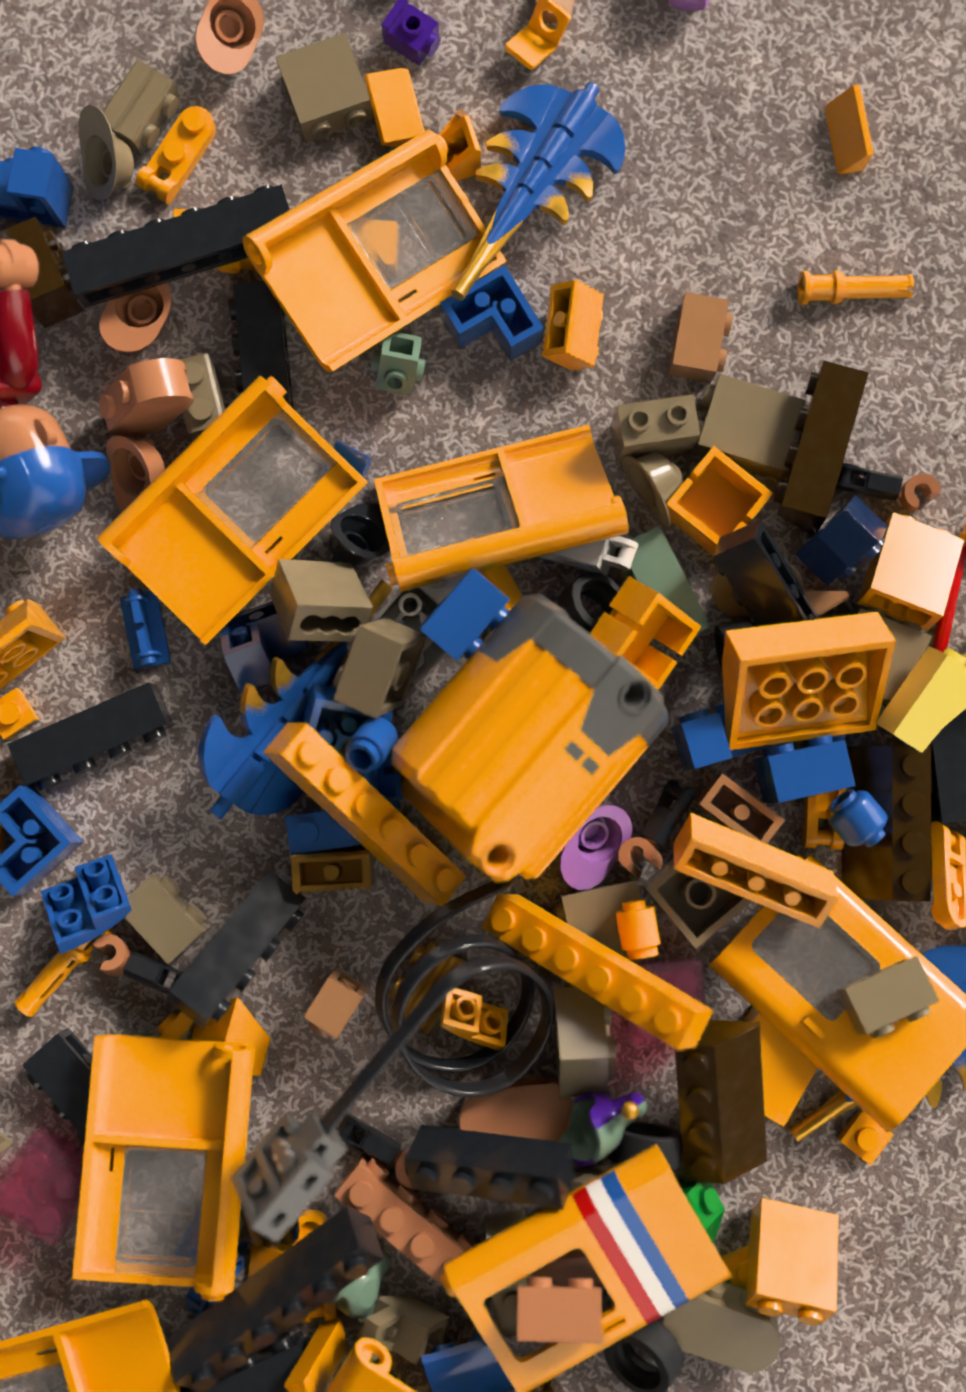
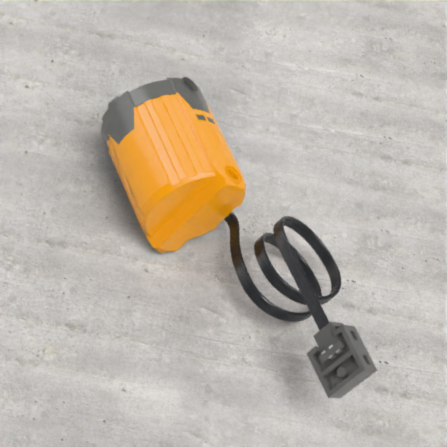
[231,593,669,1242]

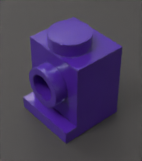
[381,0,441,66]

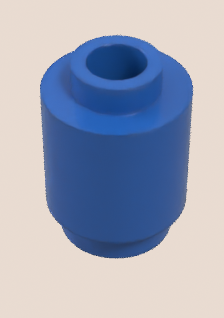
[345,717,398,773]

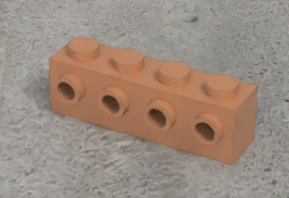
[334,1153,478,1298]

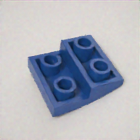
[41,854,132,954]
[421,1334,515,1392]

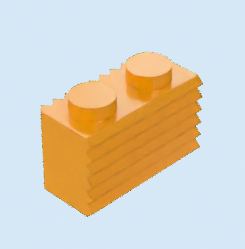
[541,280,604,371]

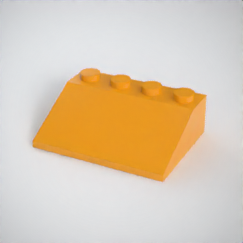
[0,599,66,690]
[722,612,896,750]

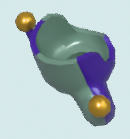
[560,1092,647,1170]

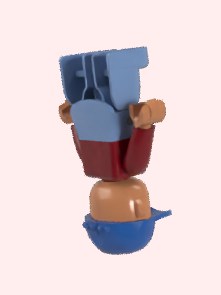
[0,239,110,540]

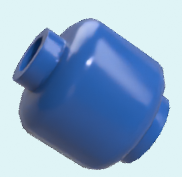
[828,789,888,847]

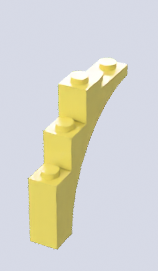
[876,646,966,753]

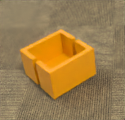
[666,446,773,555]
[590,576,701,690]

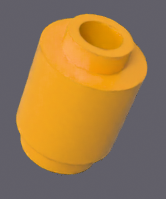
[615,899,661,960]

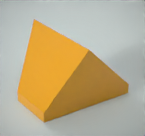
[425,108,481,189]
[191,997,271,1076]

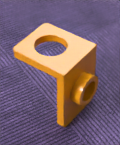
[505,0,571,70]

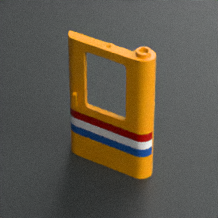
[441,1144,732,1392]

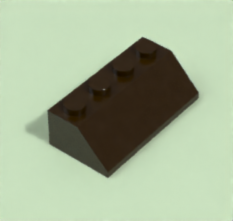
[773,361,869,534]
[842,746,931,902]
[674,1020,767,1184]

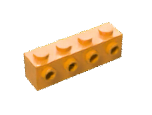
[673,813,839,928]

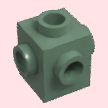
[370,332,426,396]

